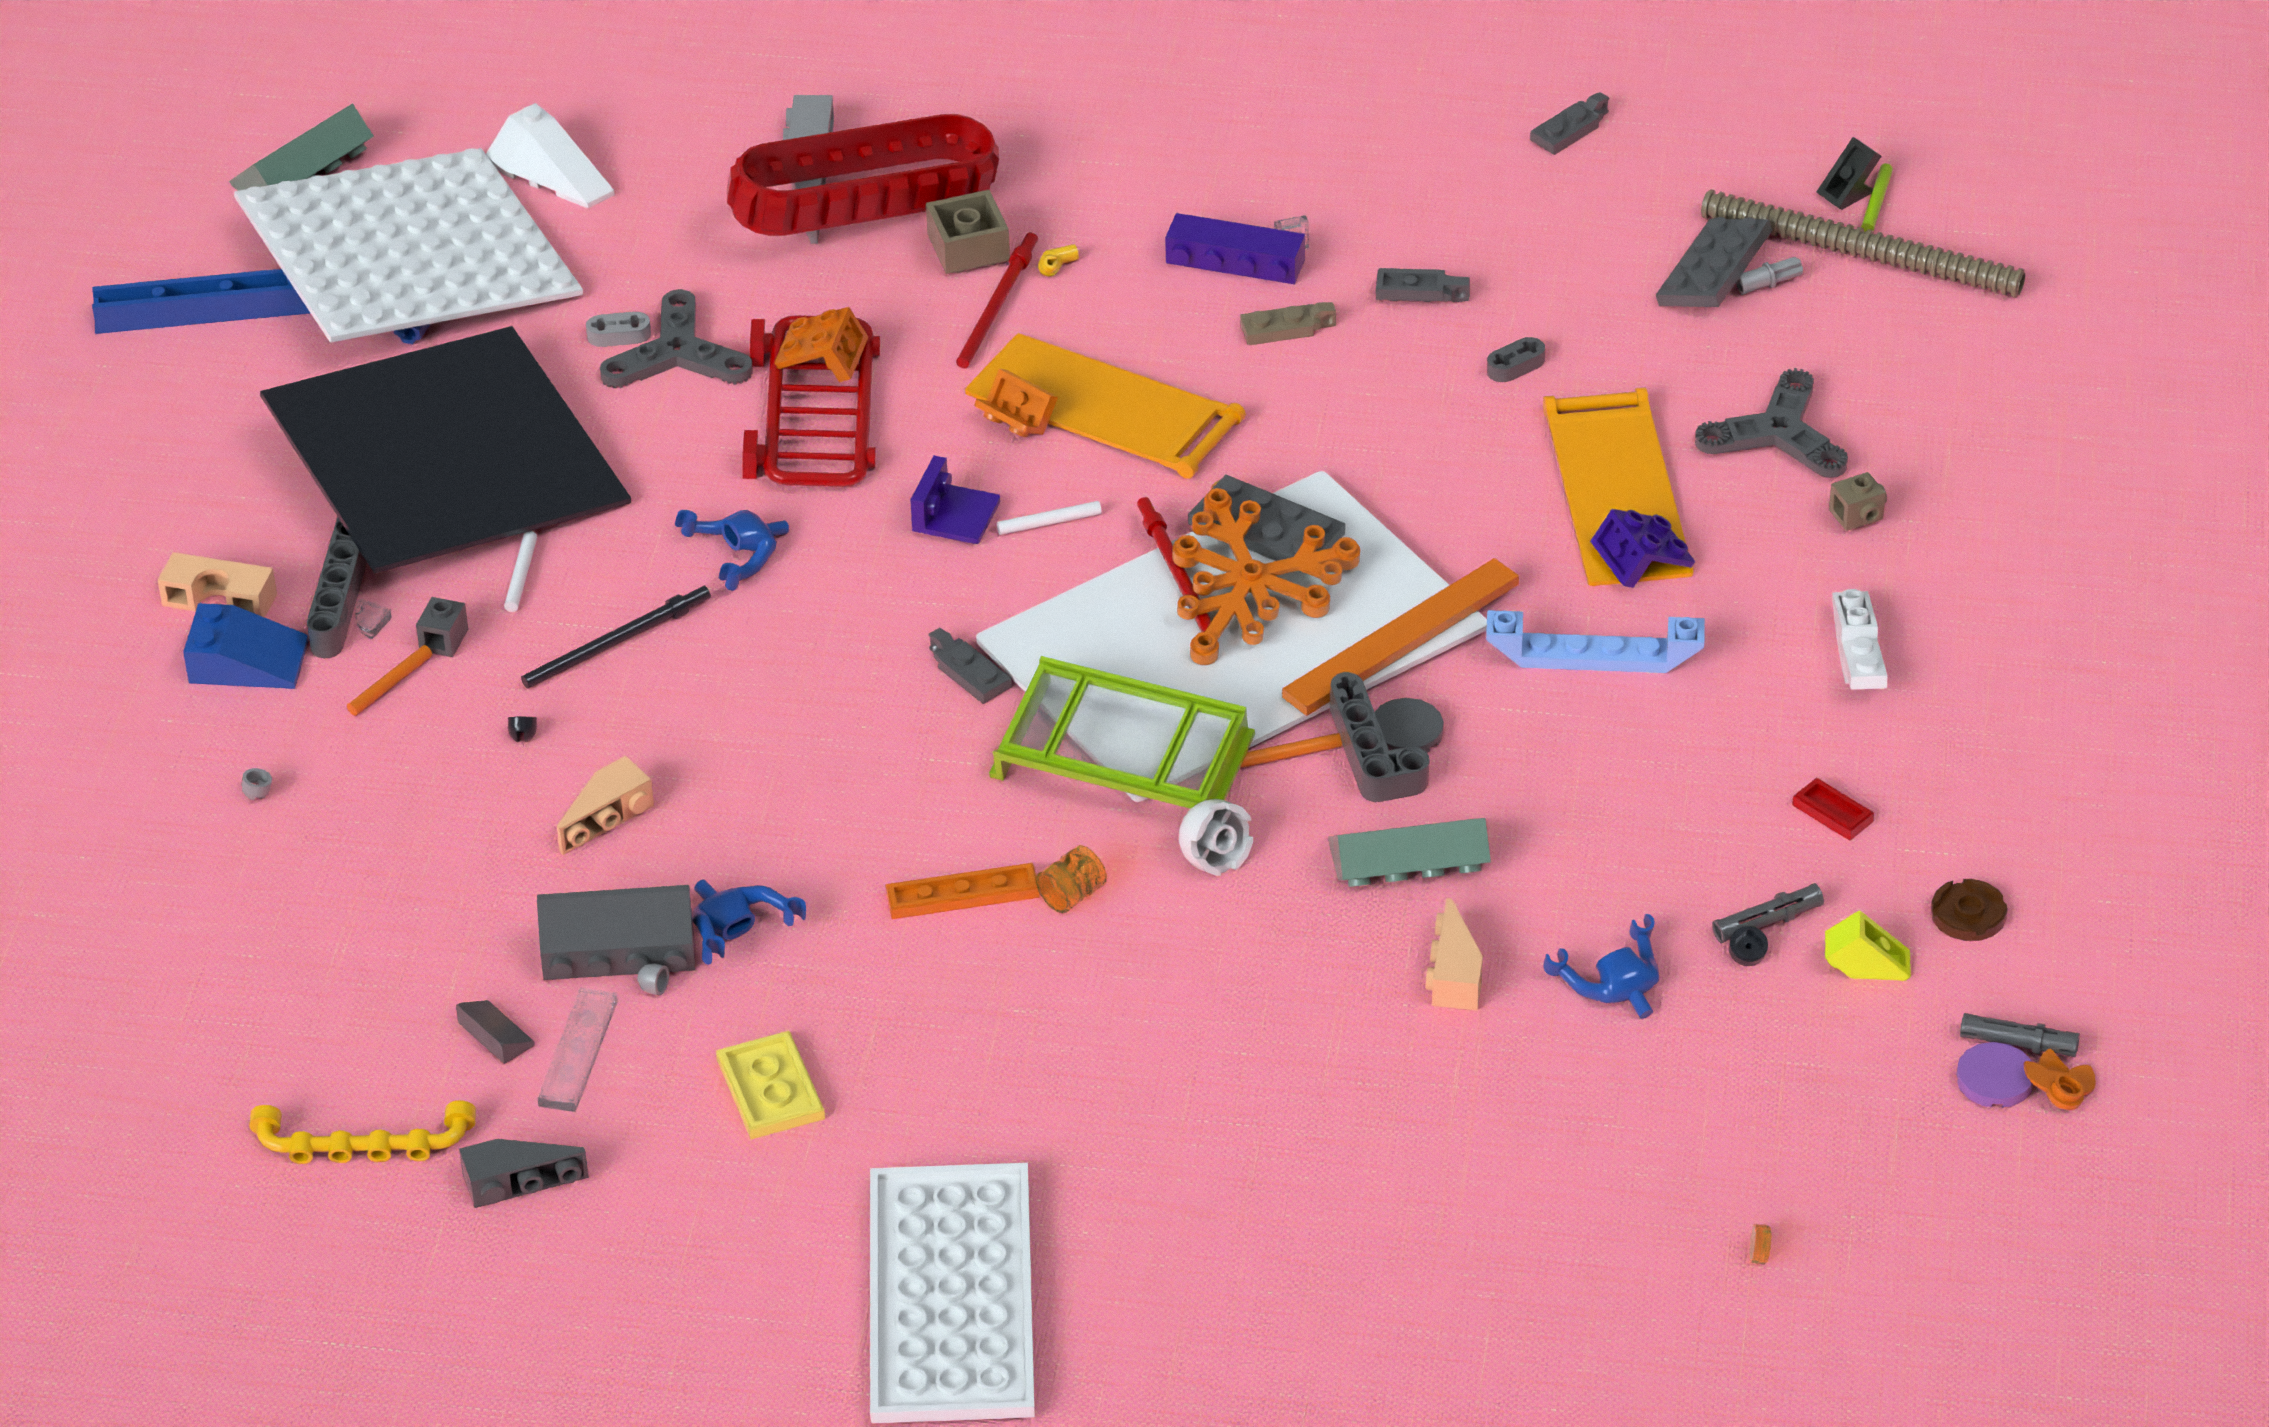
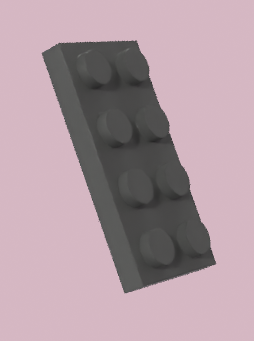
[1656,217,1772,307]
[1188,474,1345,561]

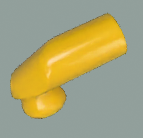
[1038,244,1079,277]

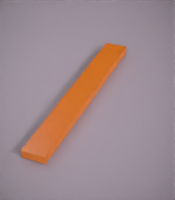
[1282,558,1519,716]

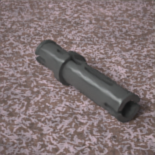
[1712,883,1824,943]
[1960,1013,2080,1058]

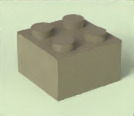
[926,190,1010,274]

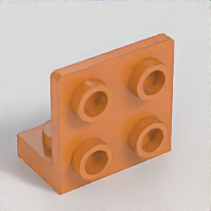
[775,306,868,383]

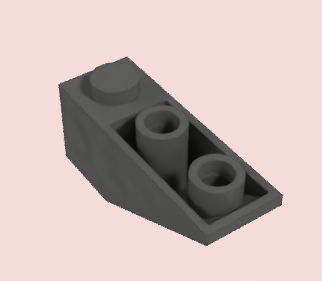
[459,1139,589,1208]

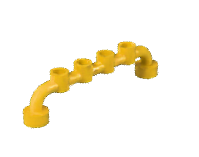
[249,1100,476,1164]

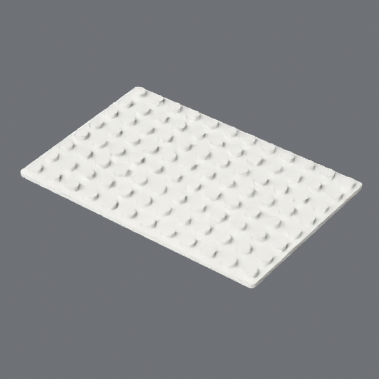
[976,471,1487,802]

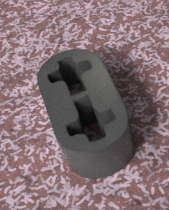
[1487,337,1545,382]

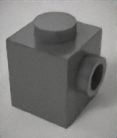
[416,597,468,657]

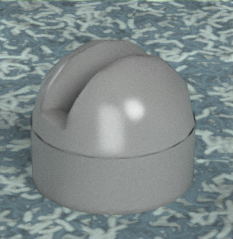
[241,768,272,800]
[637,964,669,996]

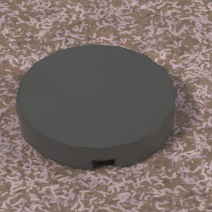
[1375,698,1444,753]

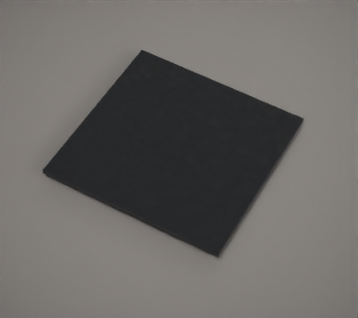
[260,326,632,574]

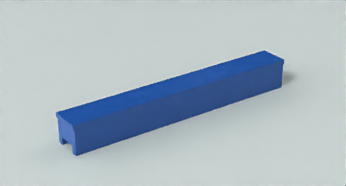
[92,269,310,334]

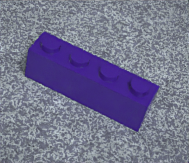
[1165,213,1305,285]

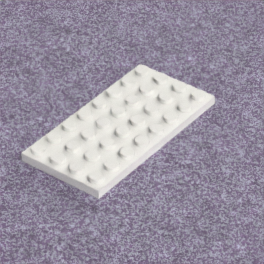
[870,1162,1035,1423]

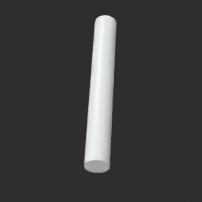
[996,501,1102,535]
[504,531,537,612]

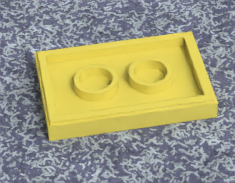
[716,1031,825,1140]

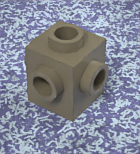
[1829,472,1887,531]

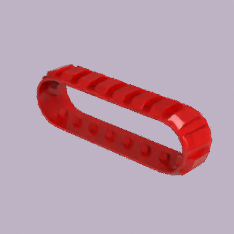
[726,114,999,236]

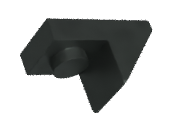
[1816,137,1882,210]

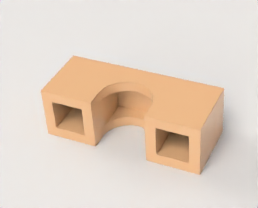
[158,552,277,617]

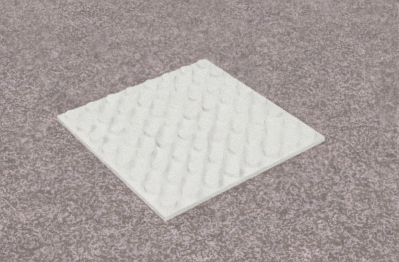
[234,148,583,343]

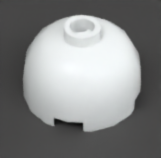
[1178,799,1253,876]

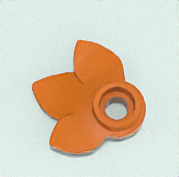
[2023,1049,2096,1110]

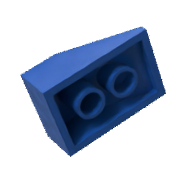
[183,603,309,689]

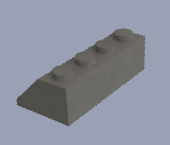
[537,885,695,980]

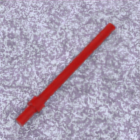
[956,232,1038,368]
[1137,497,1212,632]

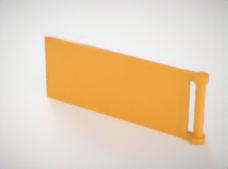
[965,333,1246,479]
[1543,387,1693,586]

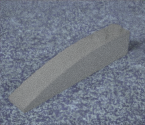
[783,95,834,244]

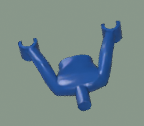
[675,510,789,591]
[692,879,806,965]
[1543,914,1659,1019]

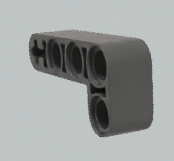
[1330,672,1430,802]

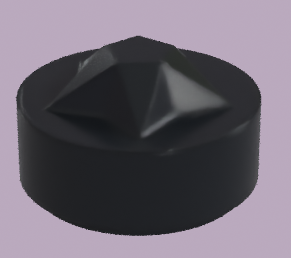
[1729,926,1768,966]

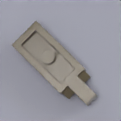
[1240,302,1336,346]

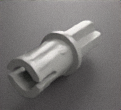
[1736,257,1803,295]

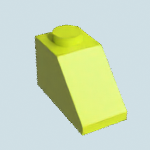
[1824,910,1911,981]

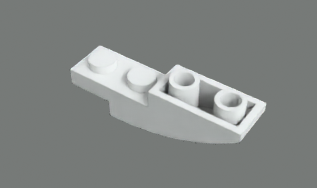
[1832,589,1888,690]

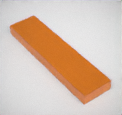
[885,862,1040,919]

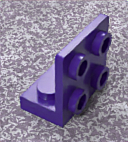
[910,455,1000,544]
[1590,509,1695,588]

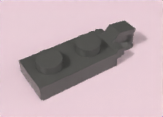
[1530,92,1609,155]
[1375,268,1470,302]
[929,627,1012,704]

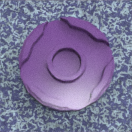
[1956,1042,2033,1108]

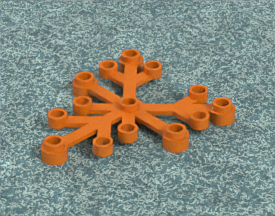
[1172,488,1361,665]

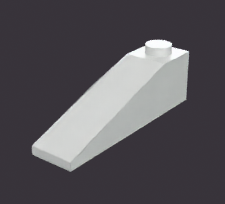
[486,103,615,208]

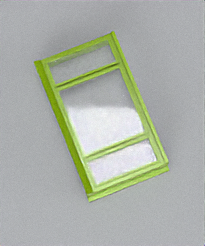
[989,656,1255,809]

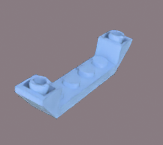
[1486,610,1705,673]

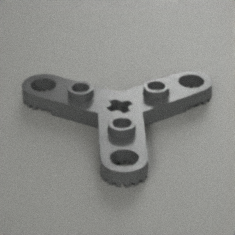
[600,289,753,388]
[1695,368,1848,478]

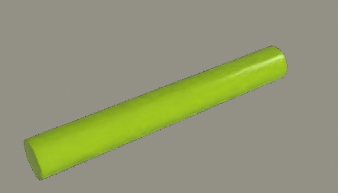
[1861,163,1893,232]

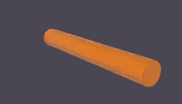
[347,645,432,716]
[1240,733,1342,768]

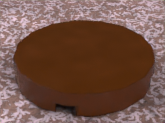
[1931,879,2008,941]

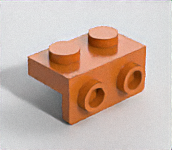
[974,369,1058,437]

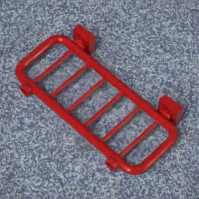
[742,315,880,487]

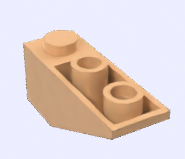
[557,755,654,855]
[1425,898,1483,1011]

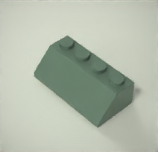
[229,103,374,191]
[1328,818,1491,887]

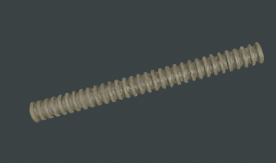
[1701,189,2025,298]

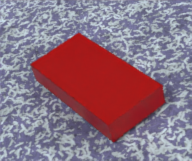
[1792,777,1874,841]

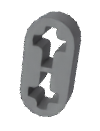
[586,312,651,347]

